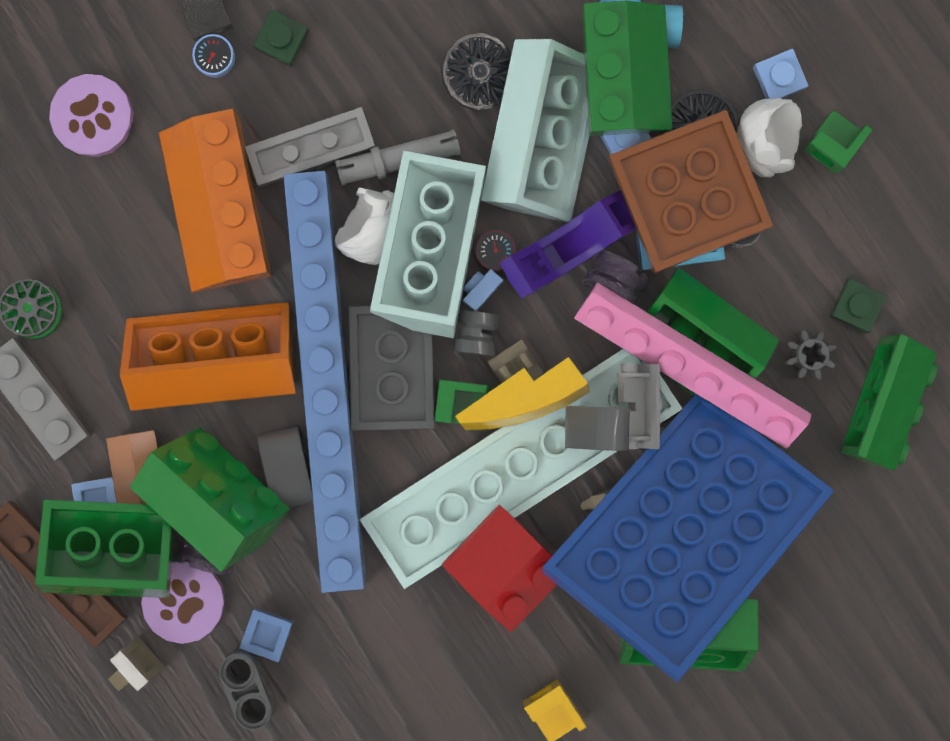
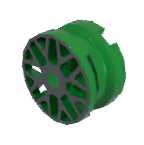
[0,279,64,340]

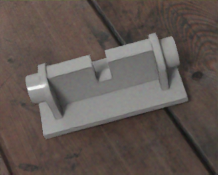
[617,364,660,449]

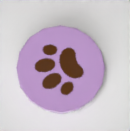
[49,74,134,157]
[141,560,225,644]

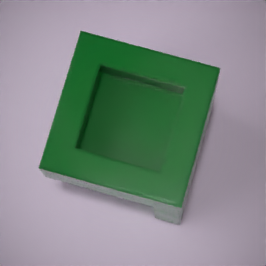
[803,111,873,174]
[435,380,489,424]

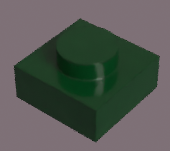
[253,9,309,67]
[829,278,887,333]

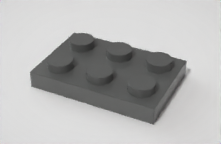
[349,306,435,431]

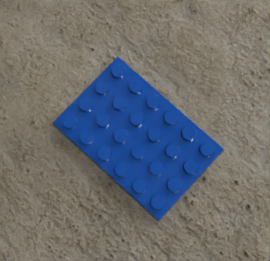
[542,394,835,683]

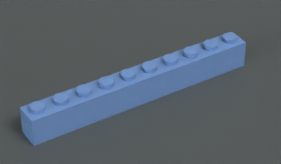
[284,171,367,593]

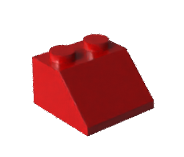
[442,504,557,632]

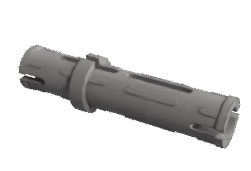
[335,129,461,186]

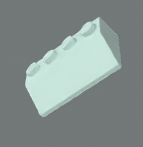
[481,39,589,222]
[370,151,486,338]

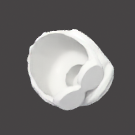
[737,98,803,178]
[334,188,394,265]

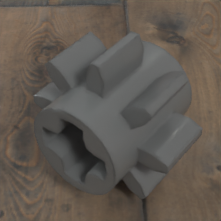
[783,330,836,380]

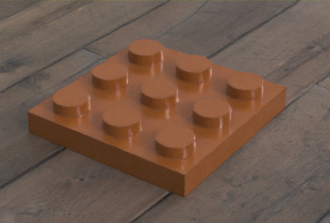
[608,110,773,274]

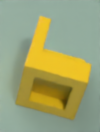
[523,679,586,741]

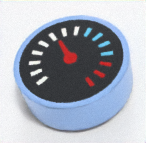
[192,34,235,78]

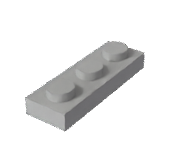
[245,107,375,188]
[0,338,91,461]

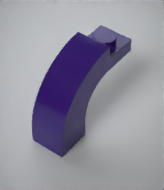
[499,190,636,299]

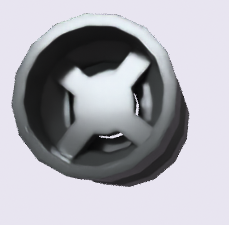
[454,310,500,357]

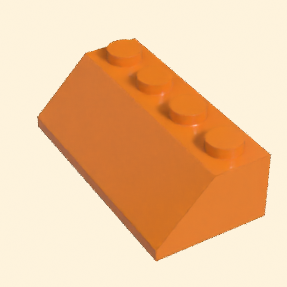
[159,108,273,293]
[120,302,296,411]

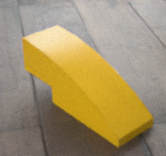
[455,357,590,430]

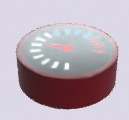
[475,230,516,272]

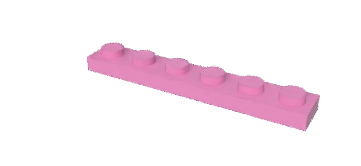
[574,282,812,449]

